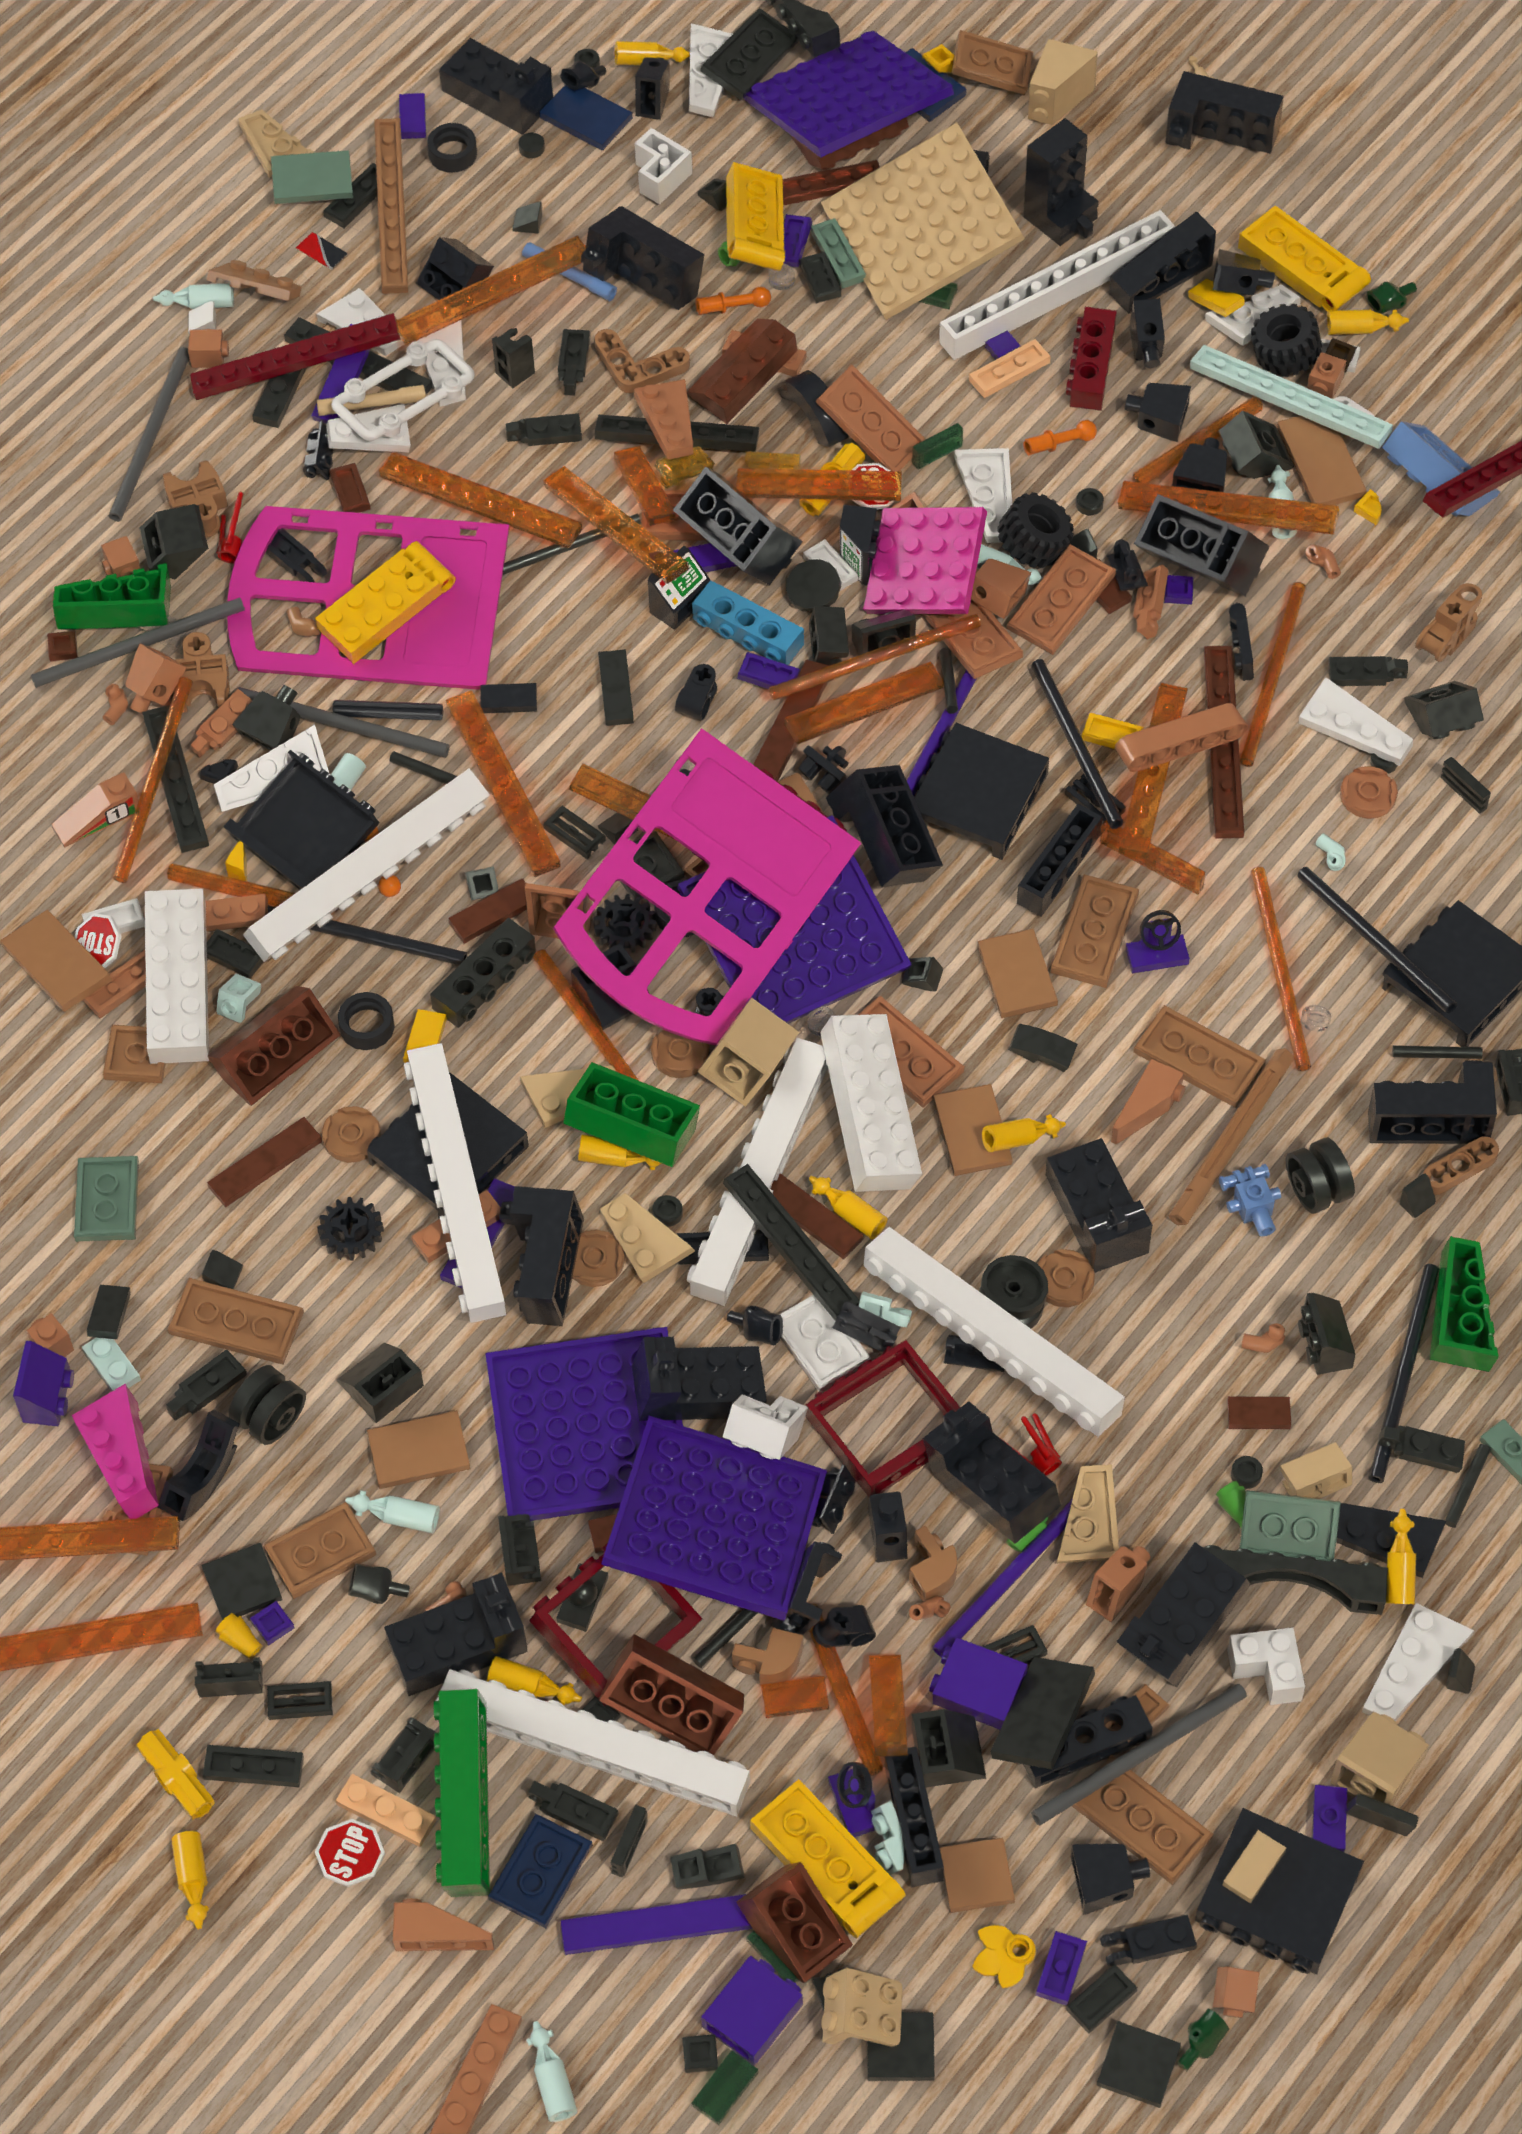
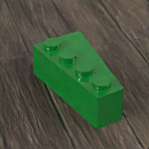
[53,563,171,630]
[1429,1236,1499,1372]

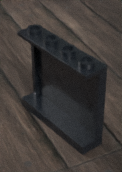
[914,723,1049,860]
[223,750,379,890]
[1382,900,1522,1047]
[367,1072,529,1219]
[1195,1808,1364,1975]

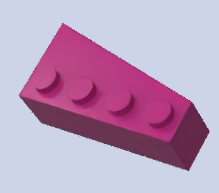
[71,1384,159,1522]

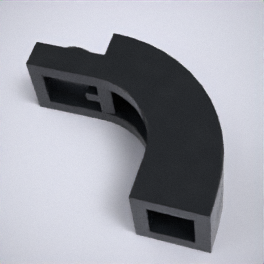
[778,370,850,447]
[157,1410,240,1521]

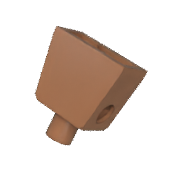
[971,559,1032,619]
[125,643,187,714]
[1086,1546,1151,1623]

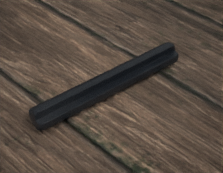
[332,700,444,720]

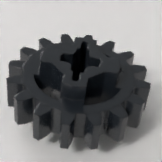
[593,894,656,953]
[317,1197,384,1261]

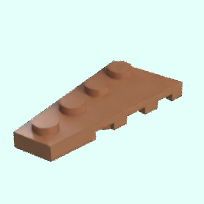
[634,379,693,460]

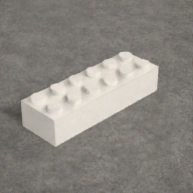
[145,889,209,1064]
[820,1014,922,1192]

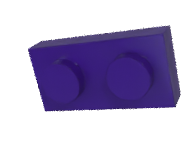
[1036,1931,1087,2006]

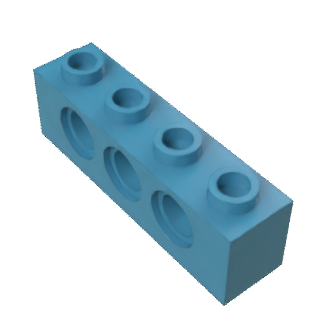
[692,580,804,665]

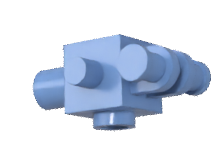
[1219,1164,1282,1237]

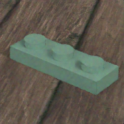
[811,218,866,289]

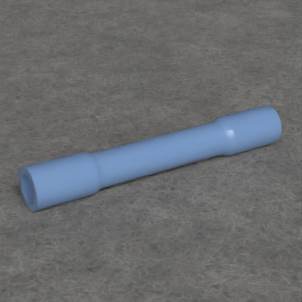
[522,242,617,301]

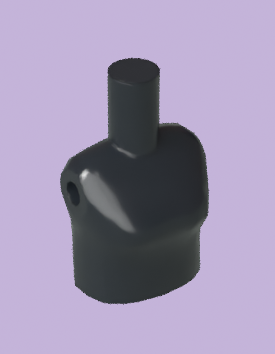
[560,61,606,90]
[727,1306,783,1346]

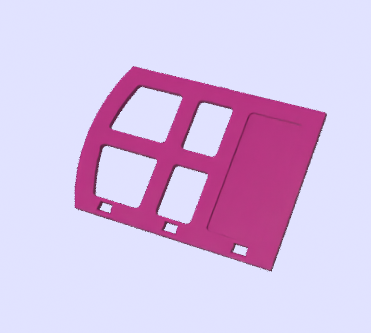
[227,506,510,690]
[553,728,861,1045]

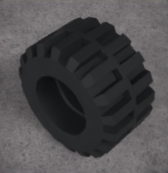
[1251,303,1322,377]
[997,493,1074,568]

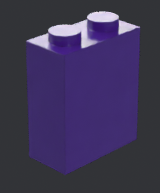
[929,1637,1028,1730]
[701,1956,803,2066]

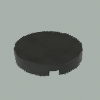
[786,559,842,613]

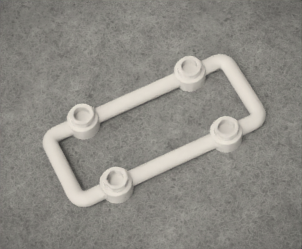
[331,339,475,441]

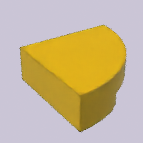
[1354,489,1382,525]

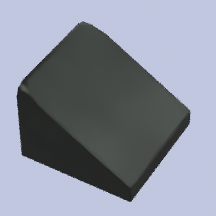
[697,178,727,211]
[513,202,543,233]
[1063,529,1097,559]
[598,810,638,845]
[465,866,499,901]
[902,957,943,992]
[1400,1173,1436,1218]
[202,1250,243,1289]
[1446,1648,1475,1694]

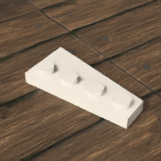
[689,24,733,118]
[410,307,466,407]
[954,448,1012,543]
[1299,677,1413,766]
[213,725,329,812]
[1362,1603,1474,1721]

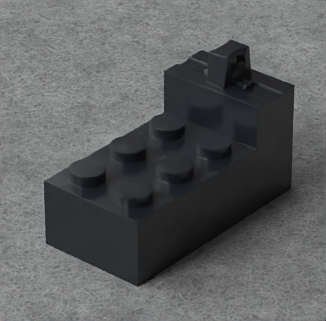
[439,38,553,135]
[1165,71,1284,154]
[1023,118,1099,246]
[580,206,705,310]
[673,466,803,586]
[1134,494,1270,597]
[826,765,943,887]
[1368,1060,1497,1144]
[1045,1138,1152,1273]
[499,1186,584,1326]
[632,1337,767,1421]
[923,1401,1061,1544]
[1117,1542,1251,1687]
[384,1572,528,1696]

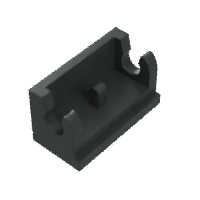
[492,328,535,389]
[809,606,849,667]
[1495,1049,1522,1116]
[498,1514,542,1586]
[195,1657,263,1698]
[371,1717,436,1793]

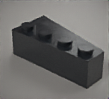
[1109,211,1216,314]

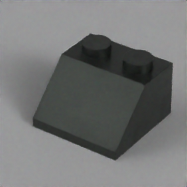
[1219,411,1294,479]
[852,609,916,666]
[1404,681,1484,739]

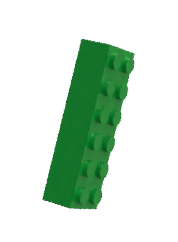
[434,1689,490,1897]

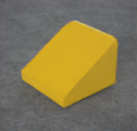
[922,44,954,73]
[225,841,247,885]

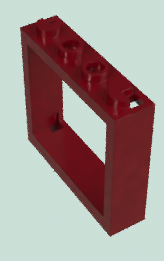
[806,1340,961,1497]
[529,1542,703,1706]

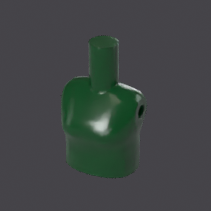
[1366,281,1417,314]
[1177,2008,1229,2071]

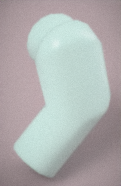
[1315,833,1346,871]

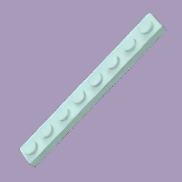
[1190,345,1393,449]

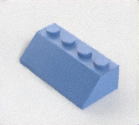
[1382,421,1500,516]

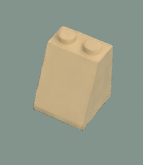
[1028,39,1098,125]
[698,998,799,1107]
[1331,1711,1429,1806]

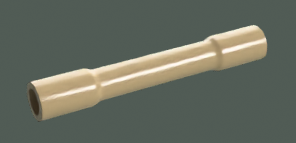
[317,385,426,416]

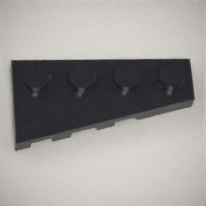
[1336,1503,1446,1578]

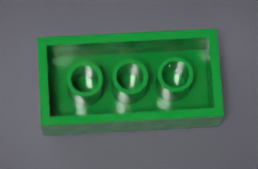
[563,1062,700,1167]

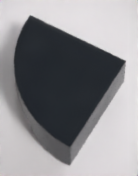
[199,759,238,784]

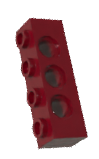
[1066,307,1117,411]

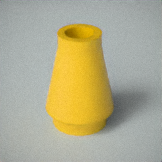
[215,1613,263,1659]

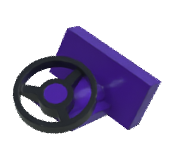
[1126,910,1190,974]
[828,1762,876,1838]

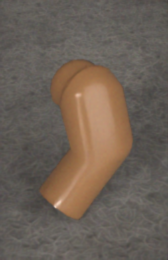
[286,607,321,637]

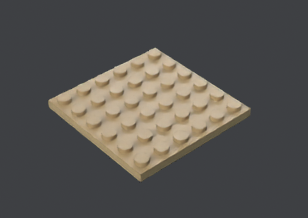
[821,122,1025,320]

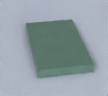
[271,150,353,204]
[74,1156,139,1242]
[1239,1490,1341,1561]

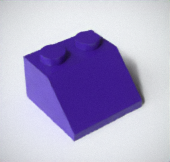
[13,1341,74,1427]

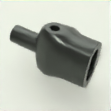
[348,1563,410,1604]

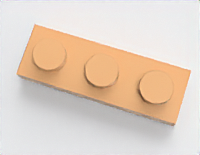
[969,339,1051,398]
[336,1774,437,1848]

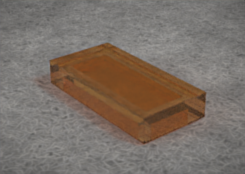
[761,1676,829,1718]

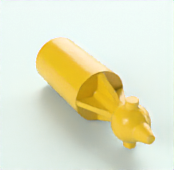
[614,41,690,65]
[1327,309,1409,335]
[982,1114,1066,1152]
[578,1134,662,1170]
[809,1176,888,1239]
[1386,1508,1416,1604]
[487,1656,582,1706]
[171,1831,209,1929]

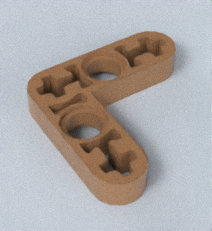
[594,329,690,393]

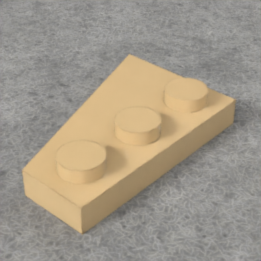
[600,1193,695,1283]
[1057,1464,1119,1564]

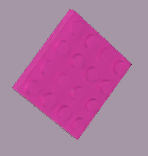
[863,507,987,614]

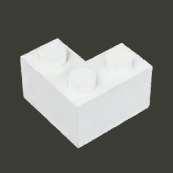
[635,128,692,205]
[723,1394,808,1460]
[1227,1628,1305,1705]

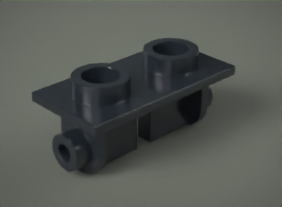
[303,421,333,481]
[1107,539,1148,591]
[832,1300,900,1352]
[944,1335,1005,1372]
[812,1465,856,1534]

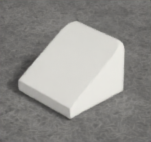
[189,301,216,334]

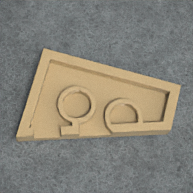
[238,110,315,178]
[520,1066,615,1128]

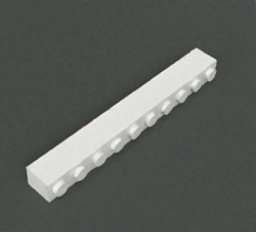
[939,210,1176,360]
[243,768,490,962]
[687,1038,828,1306]
[403,1043,506,1323]
[863,1227,1125,1437]
[436,1669,750,1817]

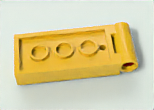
[726,162,785,271]
[1238,205,1371,312]
[315,541,456,664]
[750,1779,906,1939]

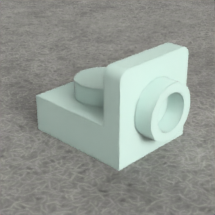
[216,974,261,1023]

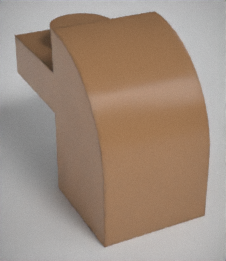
[909,1525,957,1602]
[732,1628,803,1687]

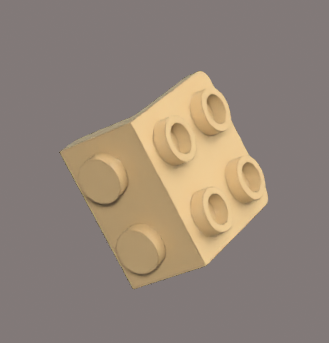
[821,1968,903,2047]

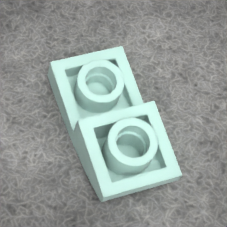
[871,1801,904,1875]

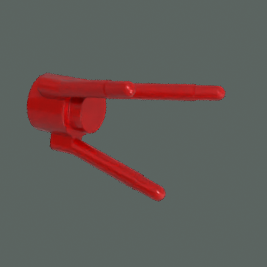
[216,492,243,564]
[995,1413,1062,1476]

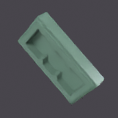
[1479,1419,1522,1485]

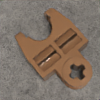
[163,460,228,537]
[1415,583,1482,662]
[173,632,230,713]

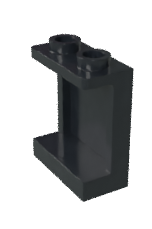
[771,1541,842,1635]

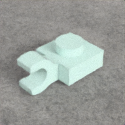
[859,1292,912,1328]

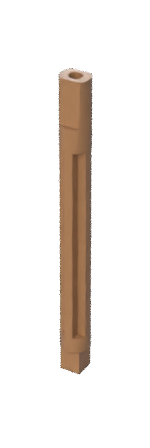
[1169,1048,1295,1225]

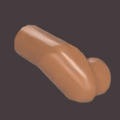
[1305,545,1341,579]
[103,684,128,725]
[1241,1323,1285,1353]
[425,1581,466,1611]
[909,1596,951,1620]

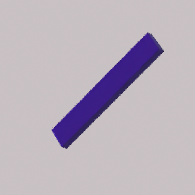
[561,1894,753,1955]

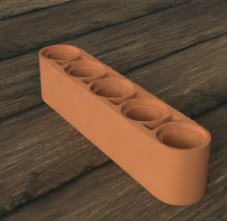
[1115,703,1248,772]

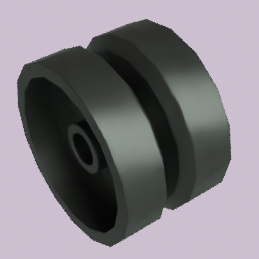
[1285,1137,1355,1214]
[979,1255,1048,1329]
[228,1365,306,1445]

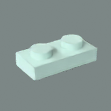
[82,1337,141,1391]

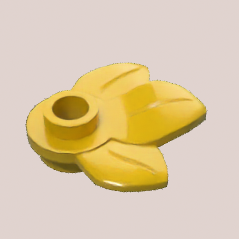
[973,1925,1036,1988]

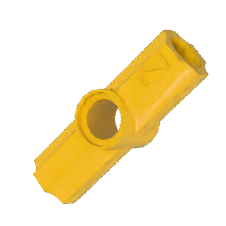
[799,443,865,517]
[136,1729,215,1820]

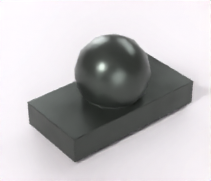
[556,1563,609,1632]

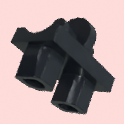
[798,745,849,794]

